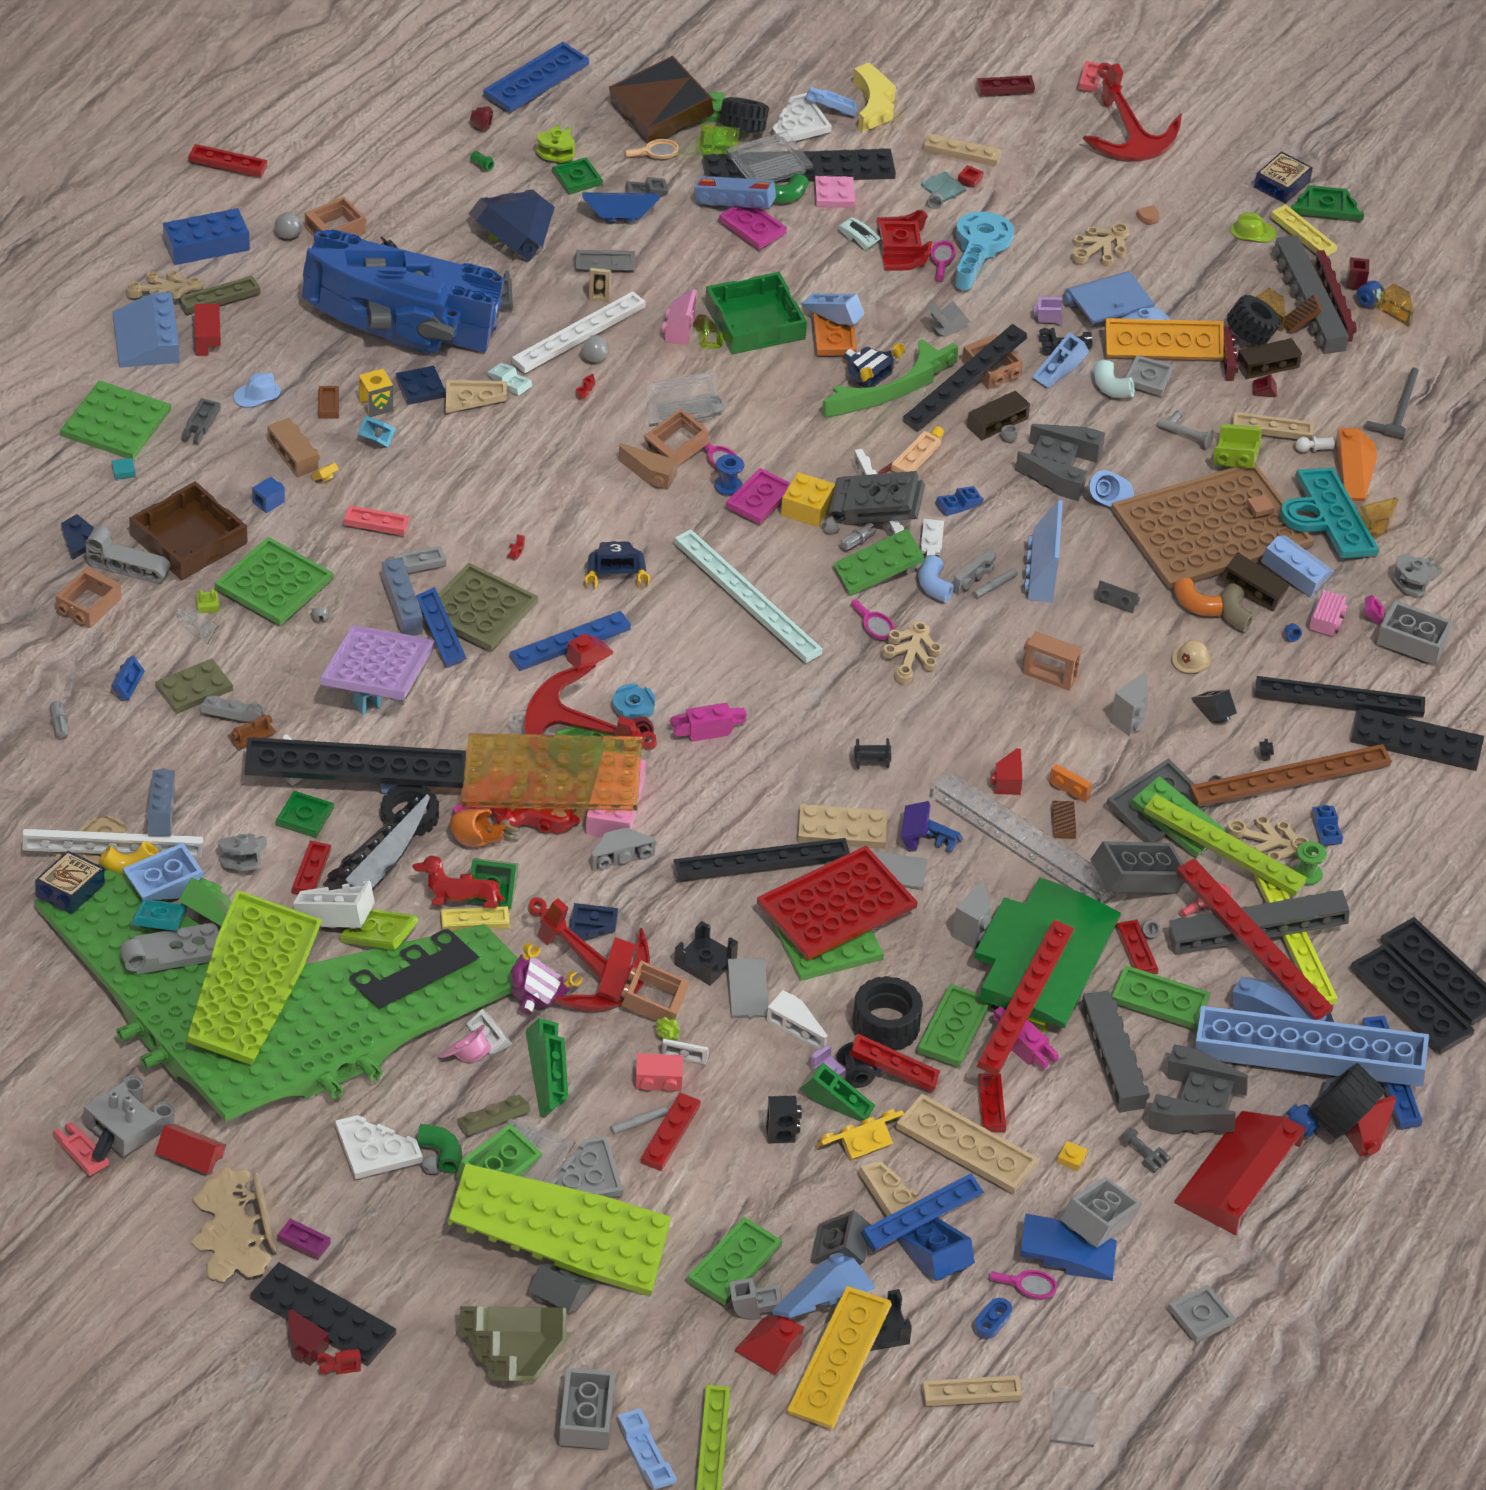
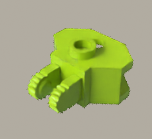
[536,124,575,163]

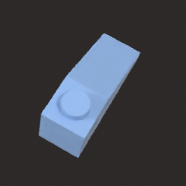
[801,293,864,326]
[1032,332,1089,388]

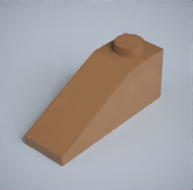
[619,443,678,490]

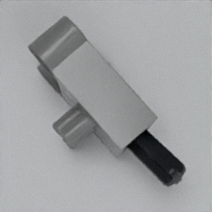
[83,1075,175,1162]

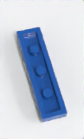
[416,587,467,667]

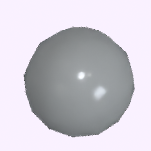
[275,212,302,239]
[581,335,609,363]

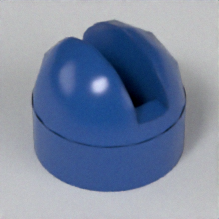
[1284,623,1302,642]

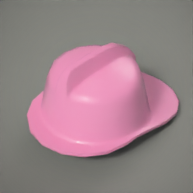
[439,1025,491,1063]

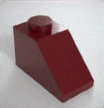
[288,1309,329,1366]

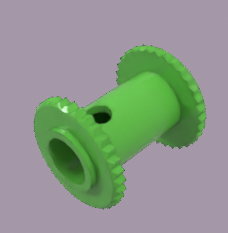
[1293,841,1327,885]

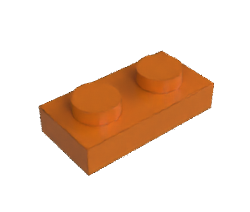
[1049,764,1092,802]

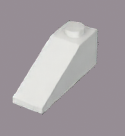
[767,990,827,1049]

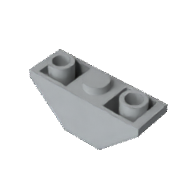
[591,827,656,871]

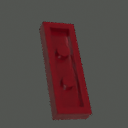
[976,75,1035,96]
[1223,327,1239,381]

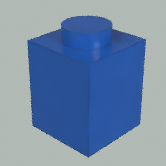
[252,477,285,513]

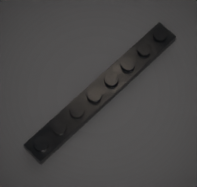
[903,324,1027,432]
[1255,676,1425,718]
[673,838,850,881]

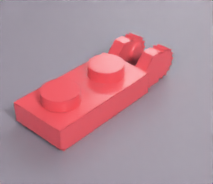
[53,1122,109,1176]

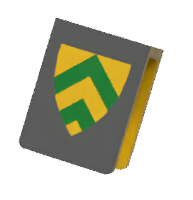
[359,368,393,417]

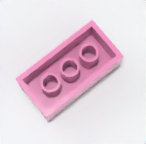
[586,754,646,837]

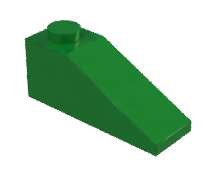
[800,1063,876,1122]

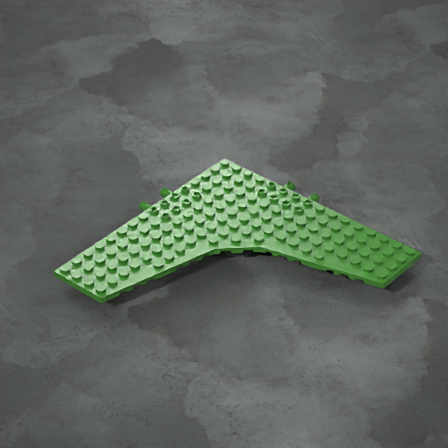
[34,870,518,1122]

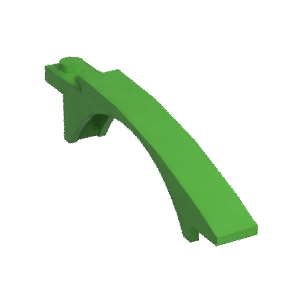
[823,339,958,417]

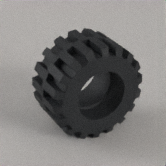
[719,97,769,132]
[1226,295,1281,346]

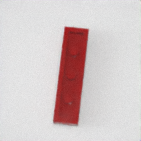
[188,144,268,177]
[849,1033,940,1092]
[640,1092,701,1172]

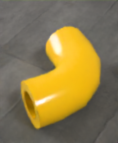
[98,842,160,875]

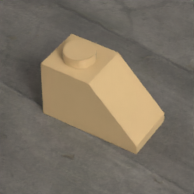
[589,268,612,302]

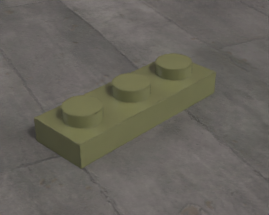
[457,1095,530,1136]

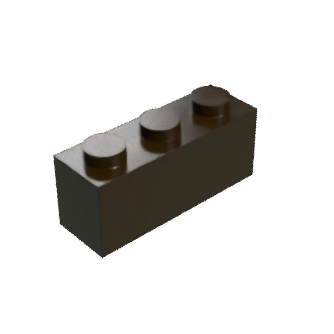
[1237,338,1302,380]
[967,390,1030,441]
[1220,552,1290,612]

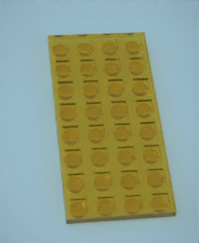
[461,733,643,811]

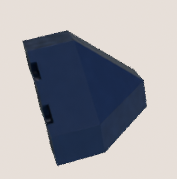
[469,189,555,262]

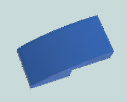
[935,486,984,516]
[1312,805,1343,845]

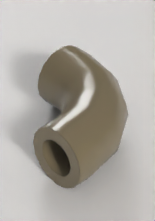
[1221,584,1254,632]

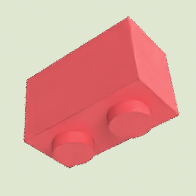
[635,1053,683,1091]

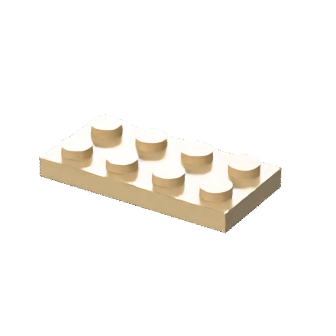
[798,804,887,848]

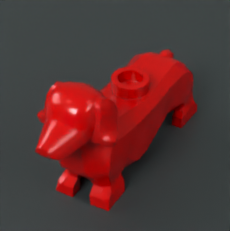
[412,855,504,908]

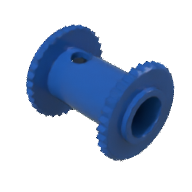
[714,454,744,496]

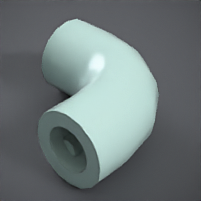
[1094,360,1135,398]

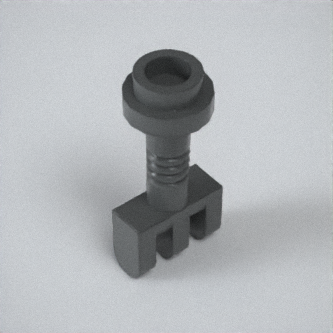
[1121,1128,1170,1173]

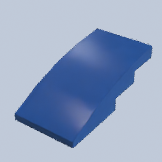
[1020,1213,1117,1281]

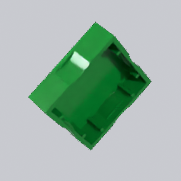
[705,271,807,355]

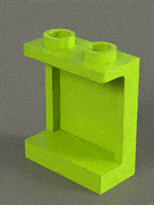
[1214,424,1261,469]

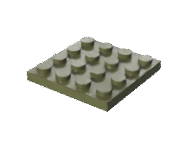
[421,563,538,651]

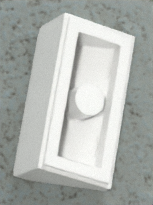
[466,1009,513,1055]
[662,1039,710,1064]

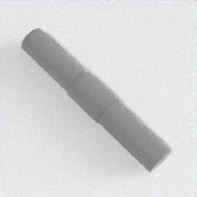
[972,568,1018,599]
[610,1106,668,1134]

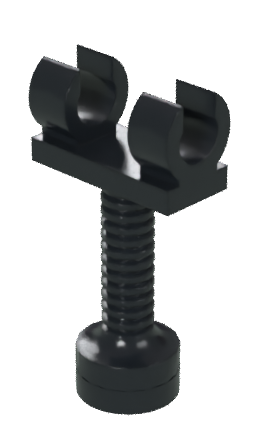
[1039,328,1092,356]

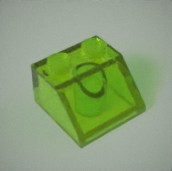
[699,124,740,154]

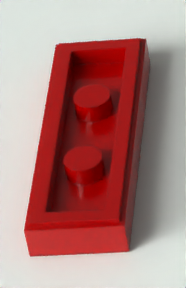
[292,841,331,895]
[1116,919,1158,974]
[597,937,636,1003]
[977,1073,1006,1133]

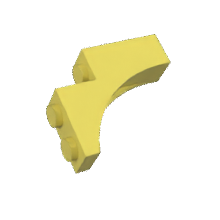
[853,62,896,132]

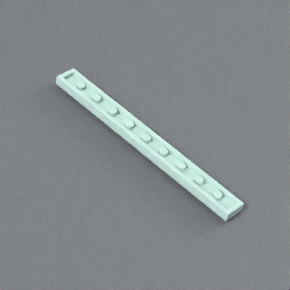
[674,529,822,663]

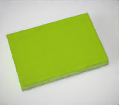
[339,909,418,950]

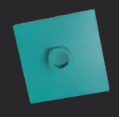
[133,899,187,931]

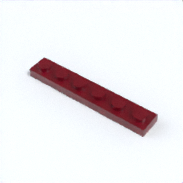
[1314,250,1357,342]

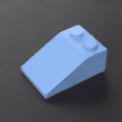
[123,843,204,900]

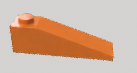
[1335,428,1377,501]

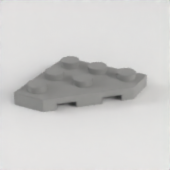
[550,1135,623,1198]

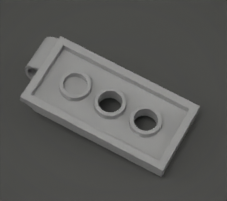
[120,922,219,974]

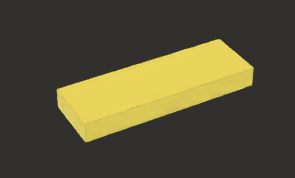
[441,906,509,931]

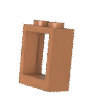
[305,197,366,236]
[962,334,1023,389]
[644,408,709,466]
[56,567,122,628]
[1022,631,1082,691]
[621,960,690,1021]

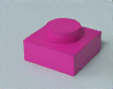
[1364,595,1384,624]

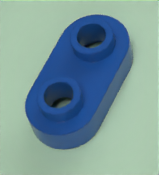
[974,1298,1012,1338]

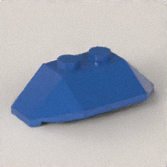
[582,192,660,222]

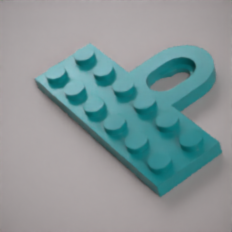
[1280,467,1379,558]

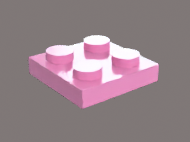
[815,176,855,208]

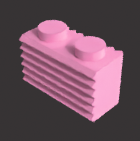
[1309,590,1348,636]

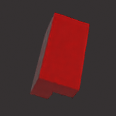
[194,303,221,356]
[155,1124,227,1174]

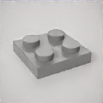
[1125,355,1174,396]
[1168,1285,1236,1343]

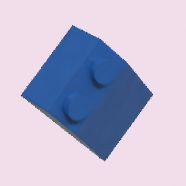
[898,1218,975,1281]

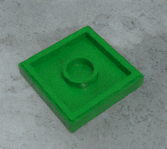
[552,157,603,195]
[276,791,334,838]

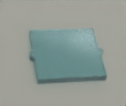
[921,171,966,203]

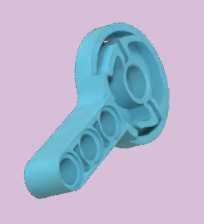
[955,211,1014,290]

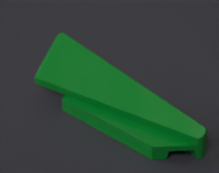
[526,1018,569,1118]

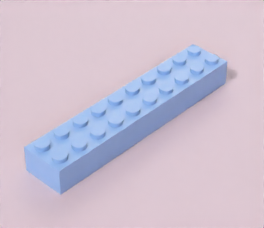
[1196,1006,1429,1087]

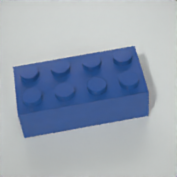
[163,208,250,265]

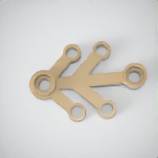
[1073,223,1129,266]
[126,270,204,299]
[883,621,942,684]
[1228,815,1309,862]

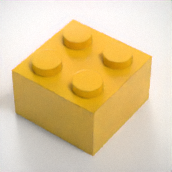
[781,472,835,527]

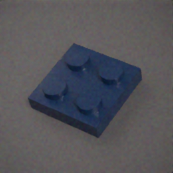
[396,365,446,405]

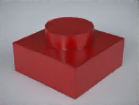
[958,165,984,188]

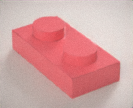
[1079,61,1101,93]

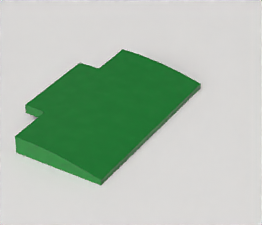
[974,877,1121,1028]

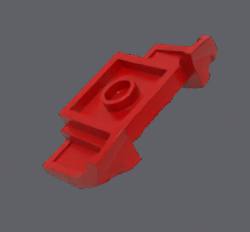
[876,210,932,271]

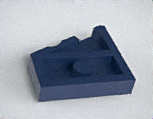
[61,514,94,560]
[570,903,618,941]

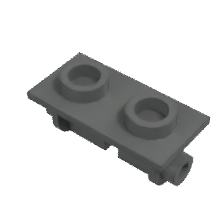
[1095,580,1140,613]

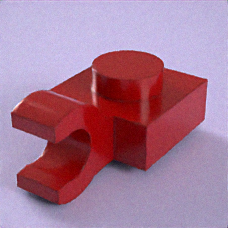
[317,1349,361,1375]

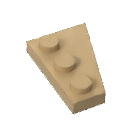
[446,380,507,413]
[859,1161,920,1217]

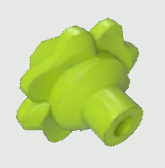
[655,1017,680,1040]

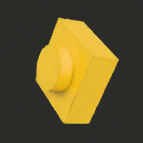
[311,462,339,482]
[1057,1141,1088,1171]

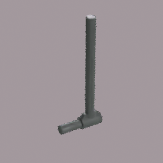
[1365,367,1419,439]

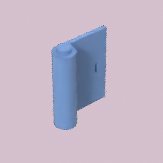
[1063,271,1155,324]

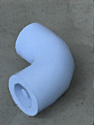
[918,555,954,603]

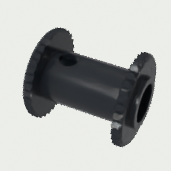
[854,738,891,769]
[836,1042,876,1088]

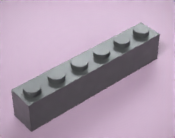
[1081,990,1150,1113]

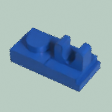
[111,655,145,701]
[927,819,963,852]

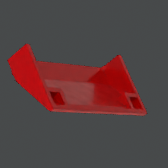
[1174,1111,1305,1236]

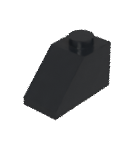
[1192,689,1237,723]

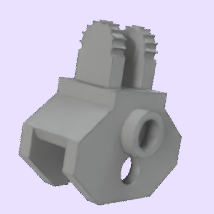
[1393,554,1443,597]
[217,833,267,871]

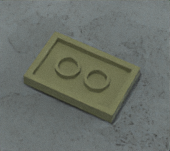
[155,658,233,714]

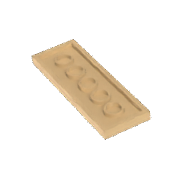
[896,1094,1039,1194]

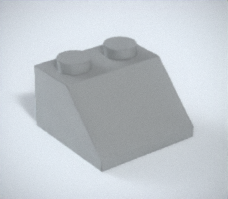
[1111,673,1148,736]
[953,882,991,950]

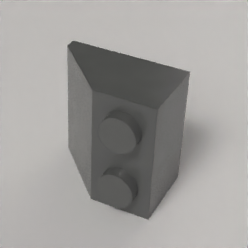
[811,1210,871,1265]
[528,1263,597,1314]

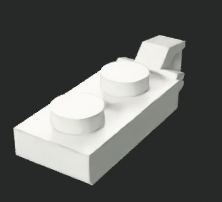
[921,519,944,557]

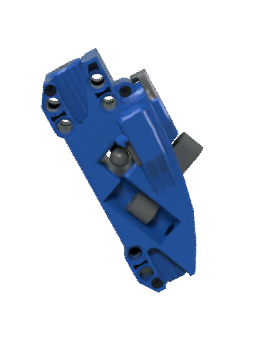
[302,229,504,354]

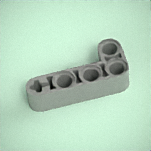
[86,525,171,584]

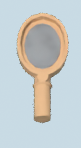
[625,139,679,159]

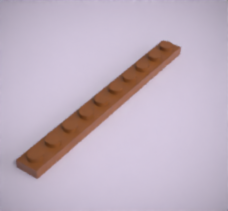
[1188,744,1392,807]

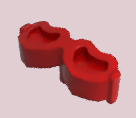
[576,374,595,399]
[507,534,525,559]

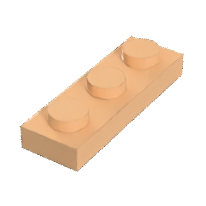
[891,431,941,472]

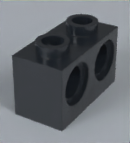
[766,1096,802,1144]

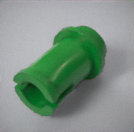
[470,151,495,171]

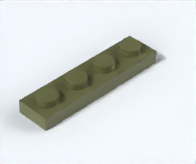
[179,276,260,314]

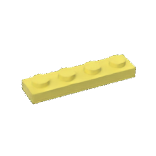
[1271,204,1337,256]

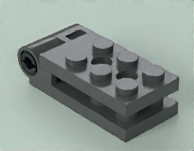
[828,471,925,524]

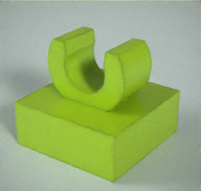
[196,588,219,614]

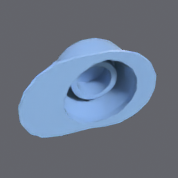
[234,373,281,407]
[1089,470,1134,508]

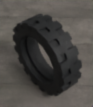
[381,785,439,838]

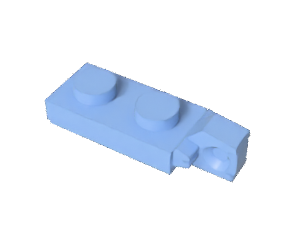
[806,86,857,116]

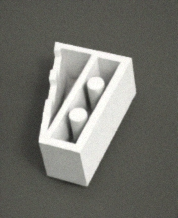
[293,880,375,929]

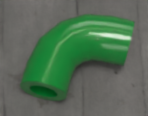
[773,174,809,204]
[418,1124,463,1173]

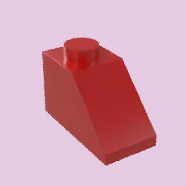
[567,633,613,667]
[990,748,1023,795]

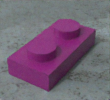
[277,1218,331,1260]

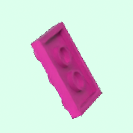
[719,207,787,249]
[726,468,791,524]

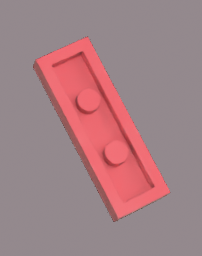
[344,505,409,536]

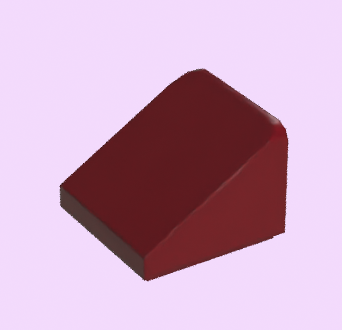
[1253,375,1277,397]

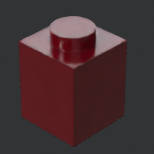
[1346,257,1369,289]

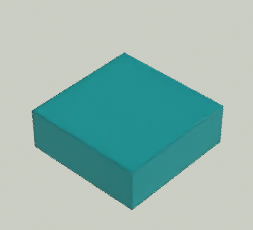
[112,458,136,480]

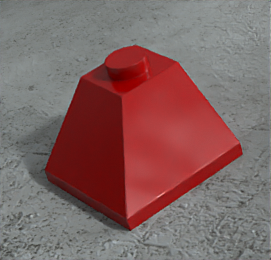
[1347,1095,1396,1157]
[735,1316,804,1376]

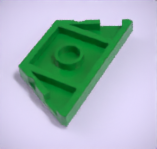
[1291,185,1364,221]

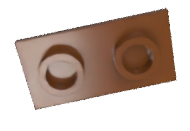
[228,714,276,749]

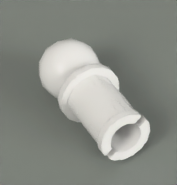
[1295,436,1334,453]

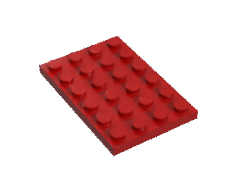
[757,845,918,961]

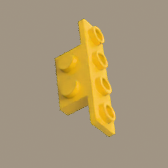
[815,1109,904,1160]

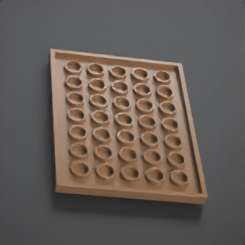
[1111,463,1314,589]

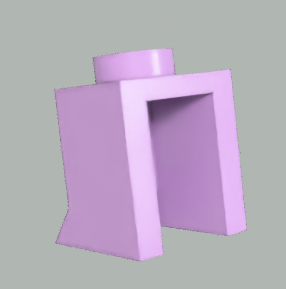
[1034,297,1062,327]

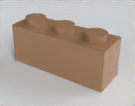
[267,418,320,477]

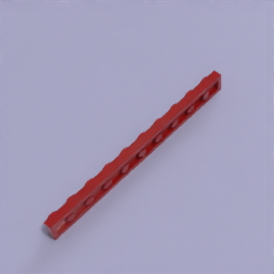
[1177,858,1333,1020]
[977,919,1074,1076]

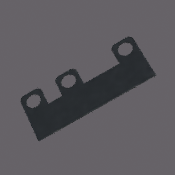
[349,929,480,1008]

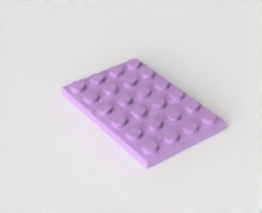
[320,625,435,701]

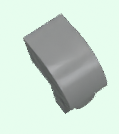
[927,301,970,336]
[729,1278,782,1320]

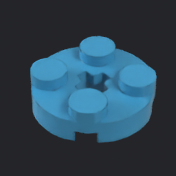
[612,684,655,719]

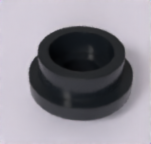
[1259,738,1274,760]

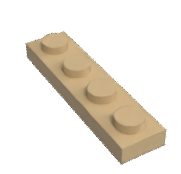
[923,133,1001,166]
[1233,412,1314,440]
[922,1375,1022,1406]

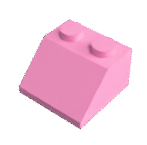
[662,290,697,345]

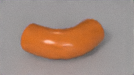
[1174,578,1223,617]

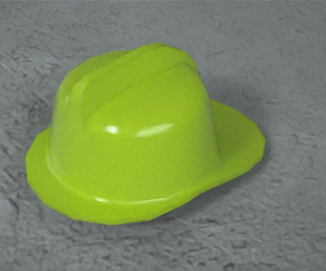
[1231,212,1277,243]

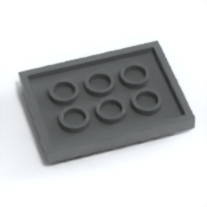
[1106,758,1212,842]

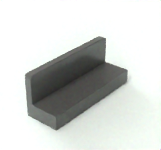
[576,250,635,271]

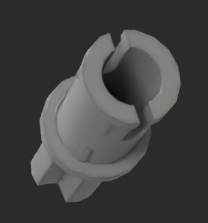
[841,523,876,550]
[50,701,68,739]

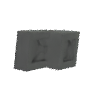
[625,177,668,196]

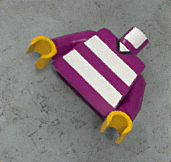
[510,942,583,1015]

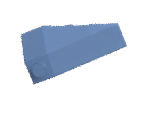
[1232,977,1326,1021]
[772,1253,875,1318]

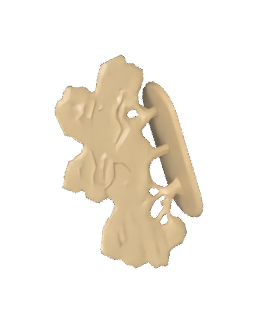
[190,1166,277,1282]

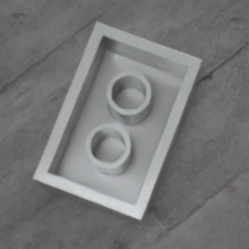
[1377,601,1454,665]
[1060,1176,1142,1248]
[559,1368,615,1449]

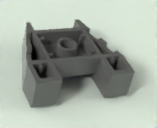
[1015,424,1105,501]
[1150,1044,1248,1134]

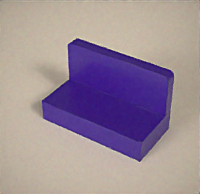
[901,801,931,852]

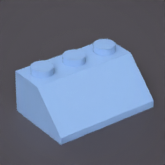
[1261,535,1334,598]

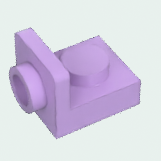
[810,1045,846,1077]

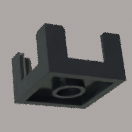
[674,921,738,986]
[870,1289,912,1351]

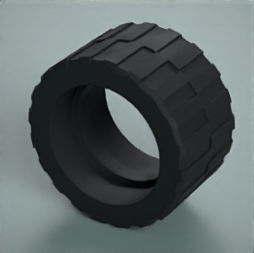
[852,976,923,1051]
[1309,1063,1385,1138]

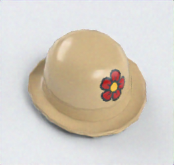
[1172,640,1212,674]

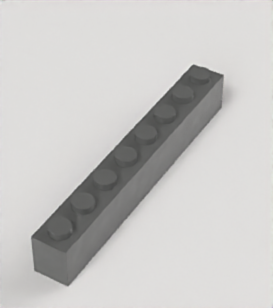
[1272,235,1349,354]
[1169,890,1349,955]

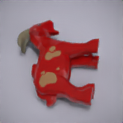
[493,773,587,841]

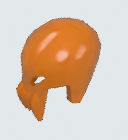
[450,809,507,848]

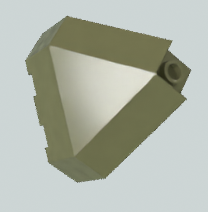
[460,1306,573,1381]

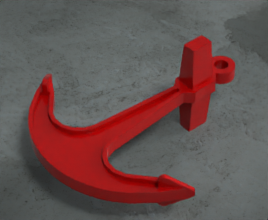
[1083,63,1182,162]
[525,663,657,773]
[527,897,650,1012]

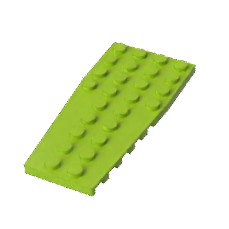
[186,890,322,1065]
[448,1164,671,1296]

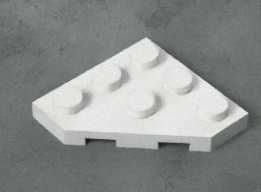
[772,93,832,145]
[335,1115,423,1179]

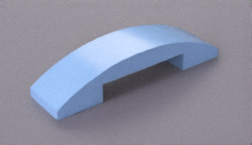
[618,1408,677,1490]

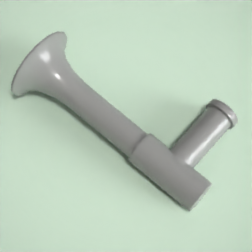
[1158,410,1214,449]

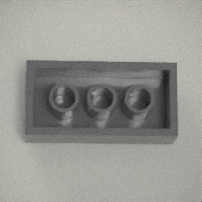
[1090,841,1185,893]

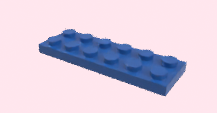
[483,42,589,113]

